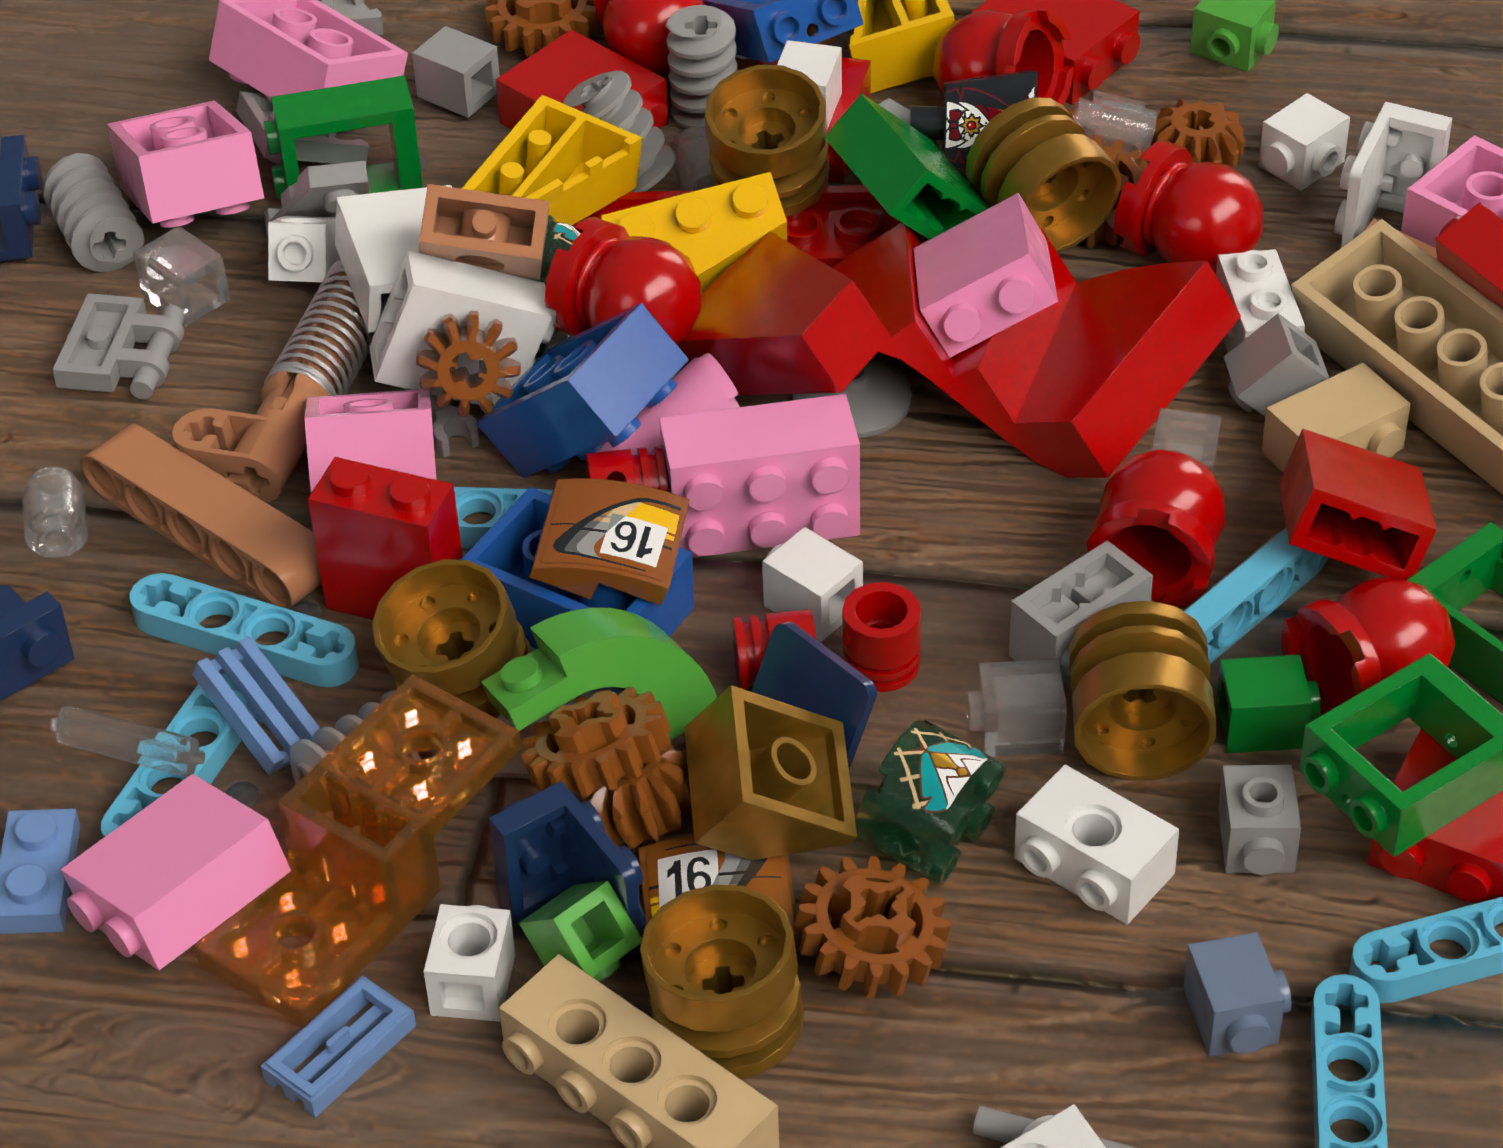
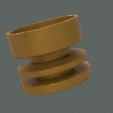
[705,65,830,217]
[966,97,1121,253]
[372,559,533,736]
[1069,601,1216,781]
[640,884,805,1079]

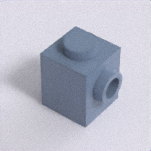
[1183,932,1291,1057]

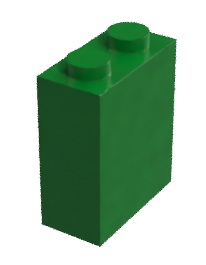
[824,93,990,240]

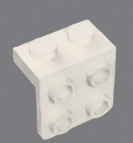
[1334,101,1452,249]

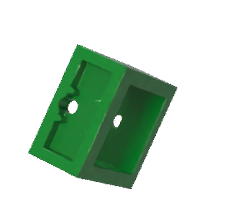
[264,75,423,199]
[1407,522,1503,704]
[1299,653,1503,857]

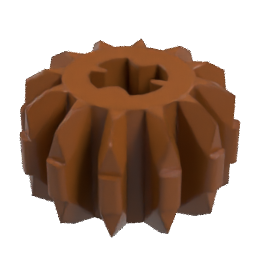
[1149,98,1245,170]
[416,310,521,417]
[580,744,692,849]

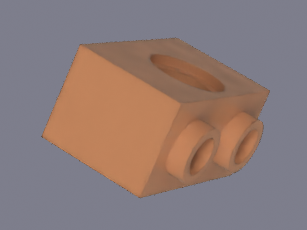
[419,184,550,280]

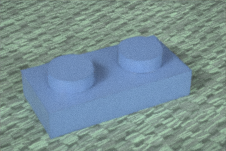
[0,808,81,934]

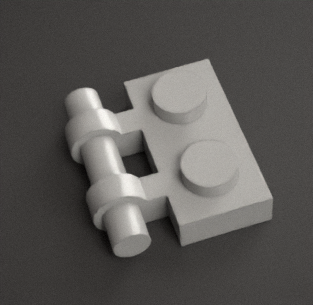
[52,293,185,400]

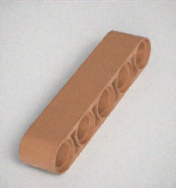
[81,423,322,609]

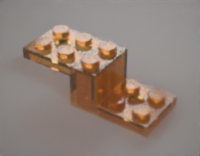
[195,674,521,1027]

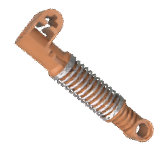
[172,191,389,503]

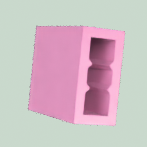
[914,193,1058,358]
[60,774,291,971]

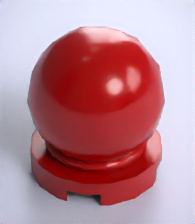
[593,0,705,77]
[932,10,1074,105]
[1114,140,1263,274]
[544,217,701,344]
[1086,450,1226,608]
[1281,576,1455,716]

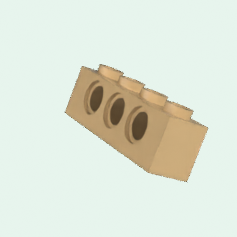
[499,954,780,1148]

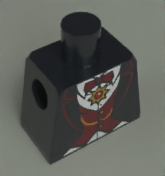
[909,70,1038,169]

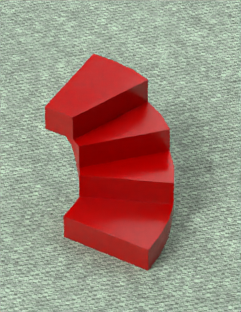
[676,222,1241,478]

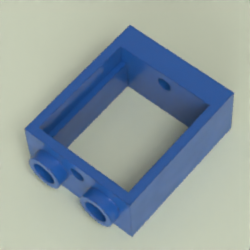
[703,0,864,63]

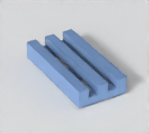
[192,636,320,775]
[261,975,416,1118]

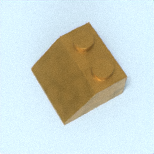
[684,685,857,860]

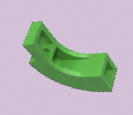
[481,608,717,740]

